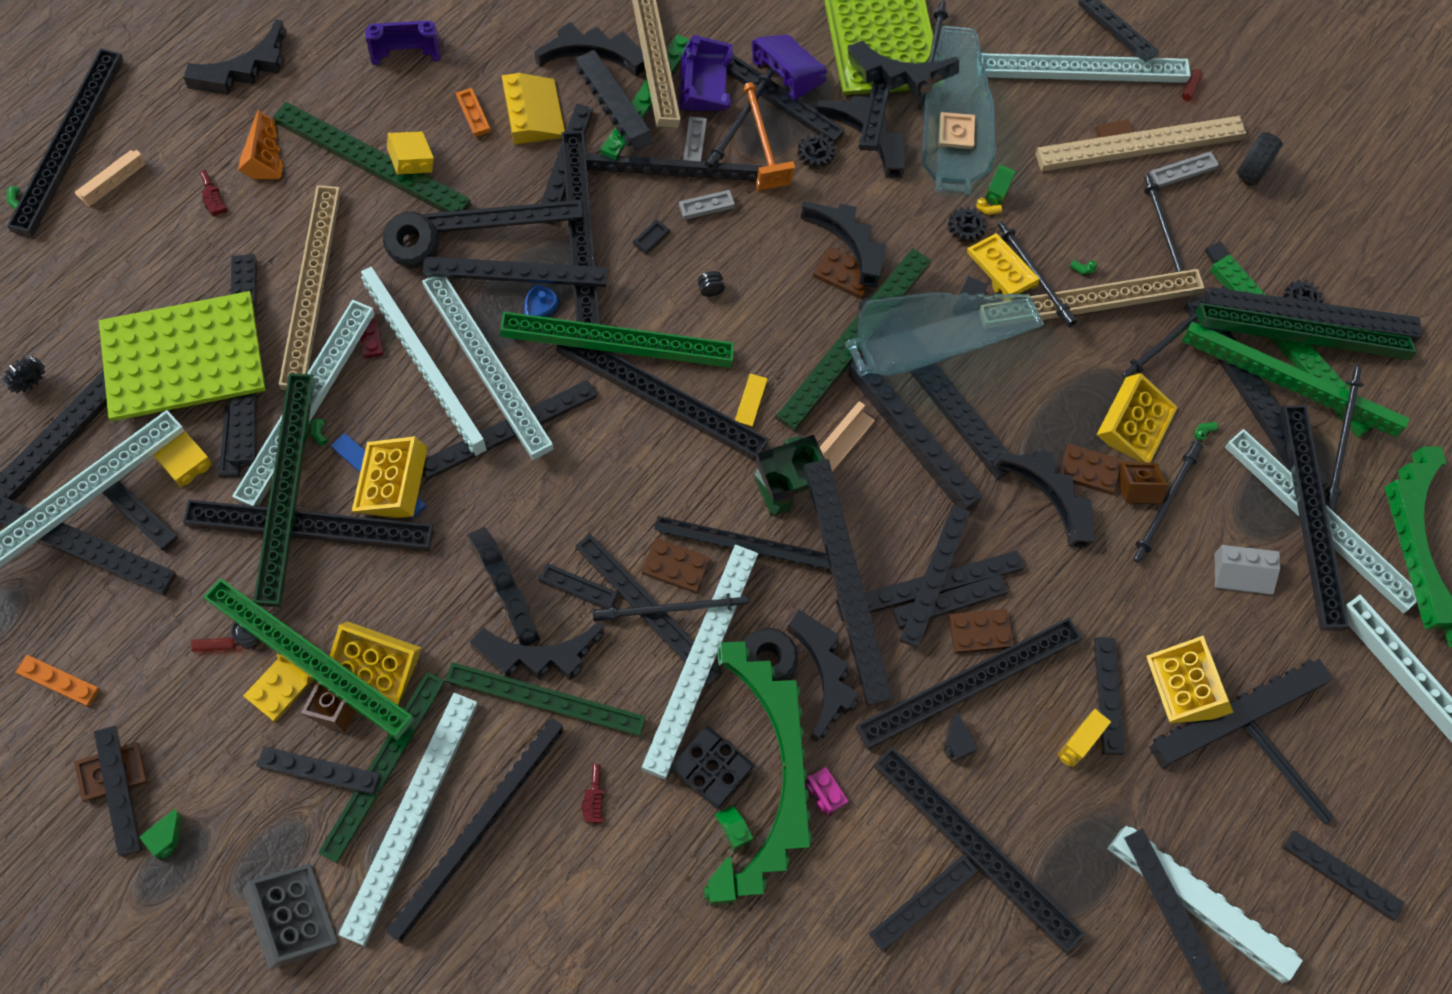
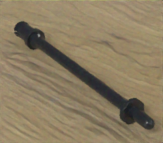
[918,1,948,111]
[705,68,775,170]
[1143,173,1184,272]
[998,221,1078,328]
[1122,286,1229,379]
[1325,365,1364,511]
[1133,441,1203,563]
[592,593,750,622]

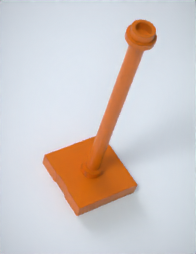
[743,82,795,191]

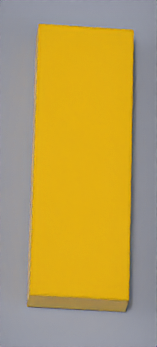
[735,373,768,429]

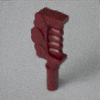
[200,170,227,216]
[581,764,604,824]

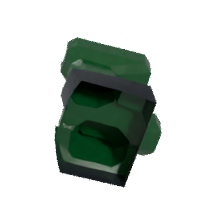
[754,435,825,517]

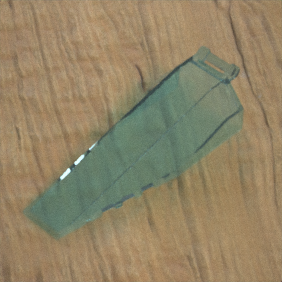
[921,26,995,194]
[845,292,1044,376]

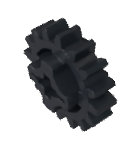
[797,133,835,169]
[947,206,987,243]
[1283,279,1324,303]
[2,356,46,394]

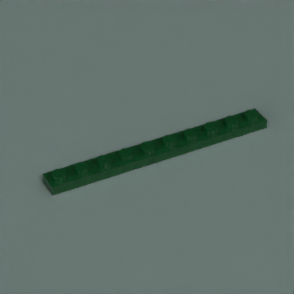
[445,662,646,737]
[318,672,445,864]

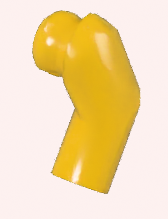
[976,198,1002,215]

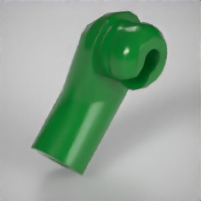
[6,186,21,210]
[1069,260,1097,275]
[310,418,328,446]
[1194,422,1218,441]

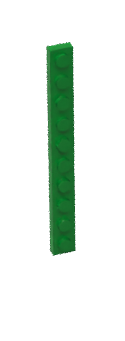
[600,34,690,160]

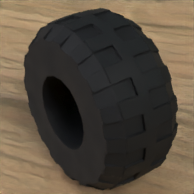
[1236,132,1283,185]
[383,211,440,268]
[743,628,798,681]

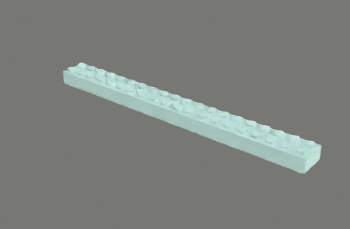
[978,53,1190,83]
[361,267,486,456]
[422,277,554,460]
[232,300,375,507]
[0,410,184,568]
[1225,429,1417,614]
[641,545,758,780]
[338,693,478,947]

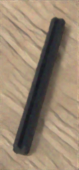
[1245,721,1333,824]

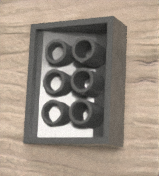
[242,863,337,970]

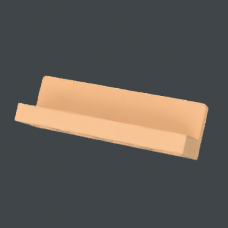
[75,150,146,207]
[820,401,874,472]

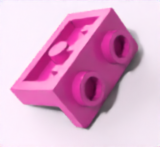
[805,767,848,816]

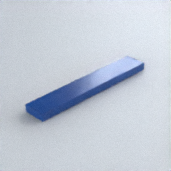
[331,433,426,520]

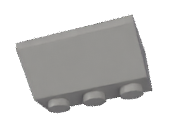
[1215,545,1280,595]

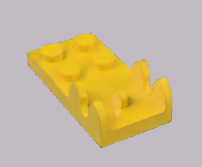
[967,233,1039,301]
[243,634,314,723]

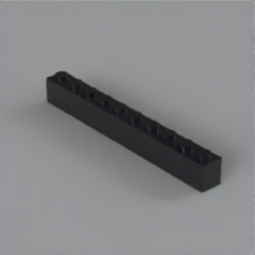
[848,356,982,511]
[1149,658,1333,769]

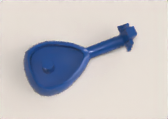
[513,285,559,342]

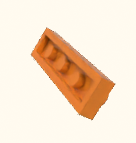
[16,655,100,707]

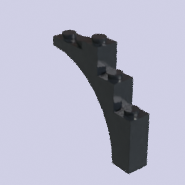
[183,19,287,95]
[534,22,646,77]
[848,41,959,96]
[816,96,905,178]
[800,201,886,288]
[994,450,1094,548]
[467,526,541,646]
[787,609,858,742]
[470,622,604,680]

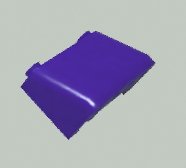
[365,21,441,65]
[751,34,827,100]
[679,35,734,111]

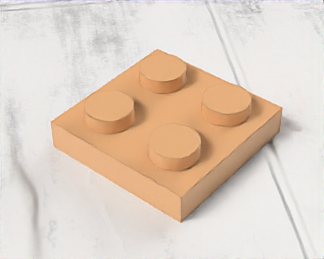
[938,112,975,149]

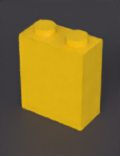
[387,131,434,174]
[152,430,212,488]
[1057,709,1111,768]

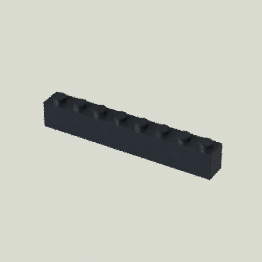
[575,50,653,152]

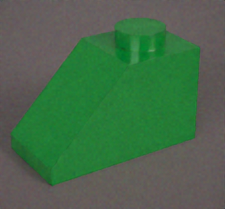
[985,164,1016,205]
[714,805,753,852]
[139,809,183,860]
[704,857,736,905]

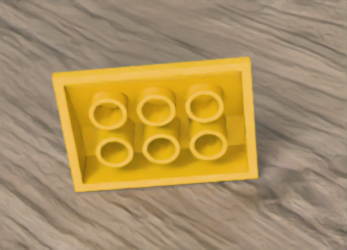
[502,73,565,145]
[1097,373,1178,463]
[352,436,428,518]
[330,621,422,706]
[1146,636,1234,723]

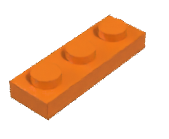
[456,88,491,137]

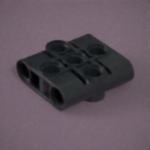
[670,725,755,810]

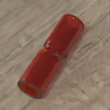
[1182,69,1203,101]
[191,637,235,652]

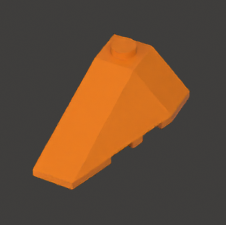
[238,110,283,179]

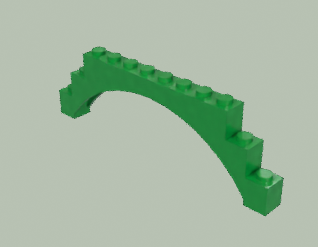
[1384,446,1452,648]
[717,642,812,896]

